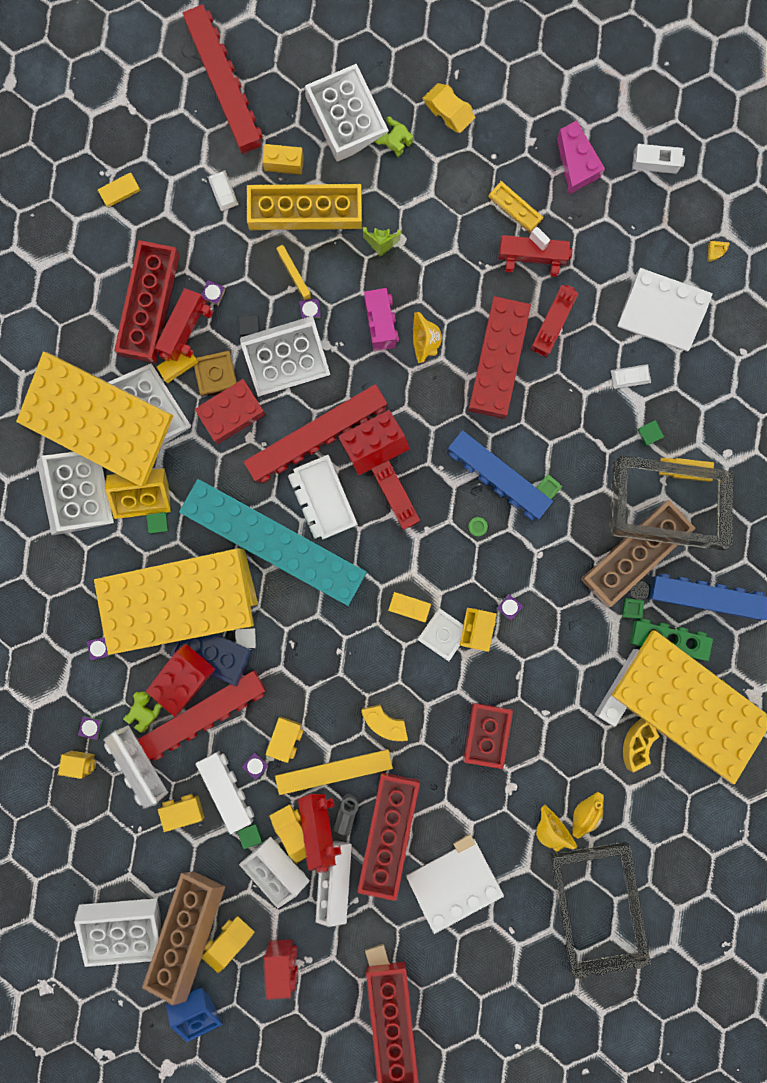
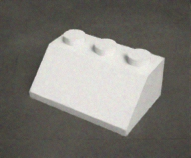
[239,837,309,908]

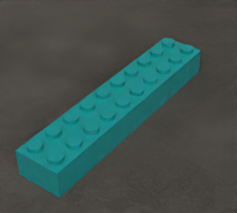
[179,479,367,606]

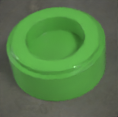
[468,517,488,537]

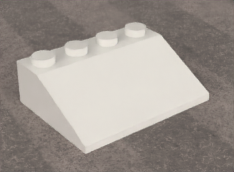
[305,64,388,162]
[617,268,712,352]
[240,316,330,397]
[108,364,191,445]
[37,452,114,535]
[104,725,168,808]
[406,839,504,934]
[74,899,161,967]

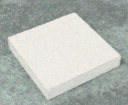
[417,608,463,661]

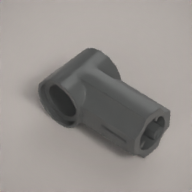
[333,794,359,835]

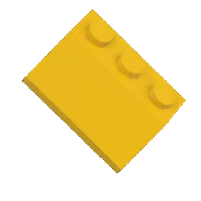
[105,468,171,519]

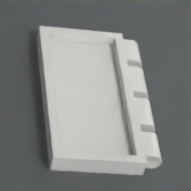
[288,455,358,540]

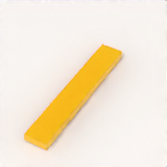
[275,749,393,795]

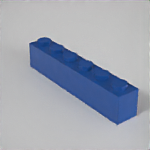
[447,430,553,521]
[648,573,767,620]

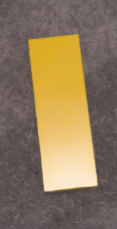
[488,181,543,233]
[276,245,311,300]

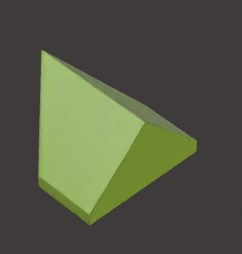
[363,227,401,257]

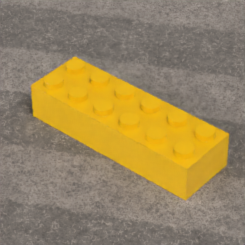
[247,184,362,230]

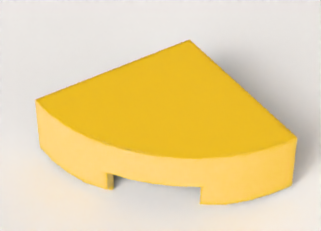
[707,241,729,261]

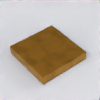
[194,351,237,396]

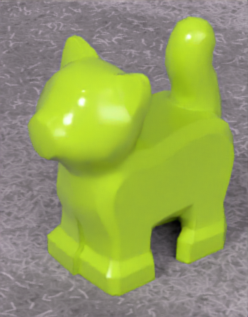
[375,116,414,158]
[123,691,163,732]

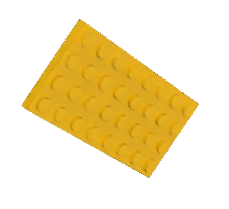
[16,351,174,487]
[94,549,254,655]
[611,630,767,784]

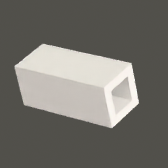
[632,144,685,174]

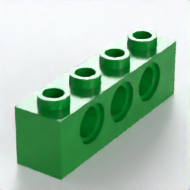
[629,618,713,661]

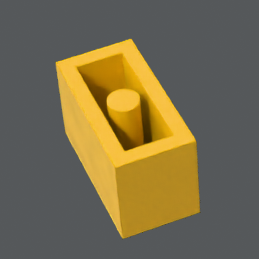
[262,144,304,175]
[388,592,431,622]
[459,608,497,652]
[265,716,304,763]
[58,751,96,779]
[158,794,205,832]

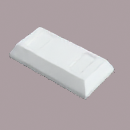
[208,170,238,211]
[611,364,651,389]

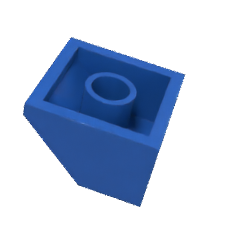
[166,987,222,1042]

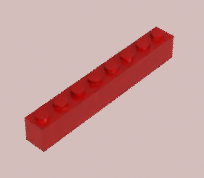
[182,4,263,154]
[243,384,387,484]
[138,670,267,761]

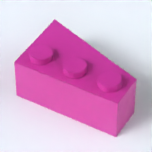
[557,121,605,195]
[364,288,399,351]

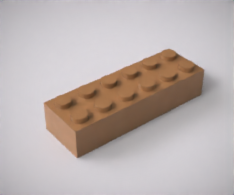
[581,500,696,607]
[142,872,225,1005]

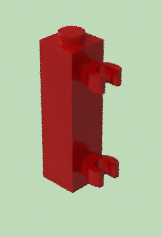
[499,235,573,277]
[530,285,579,358]
[155,288,214,361]
[371,460,420,531]
[298,794,342,873]

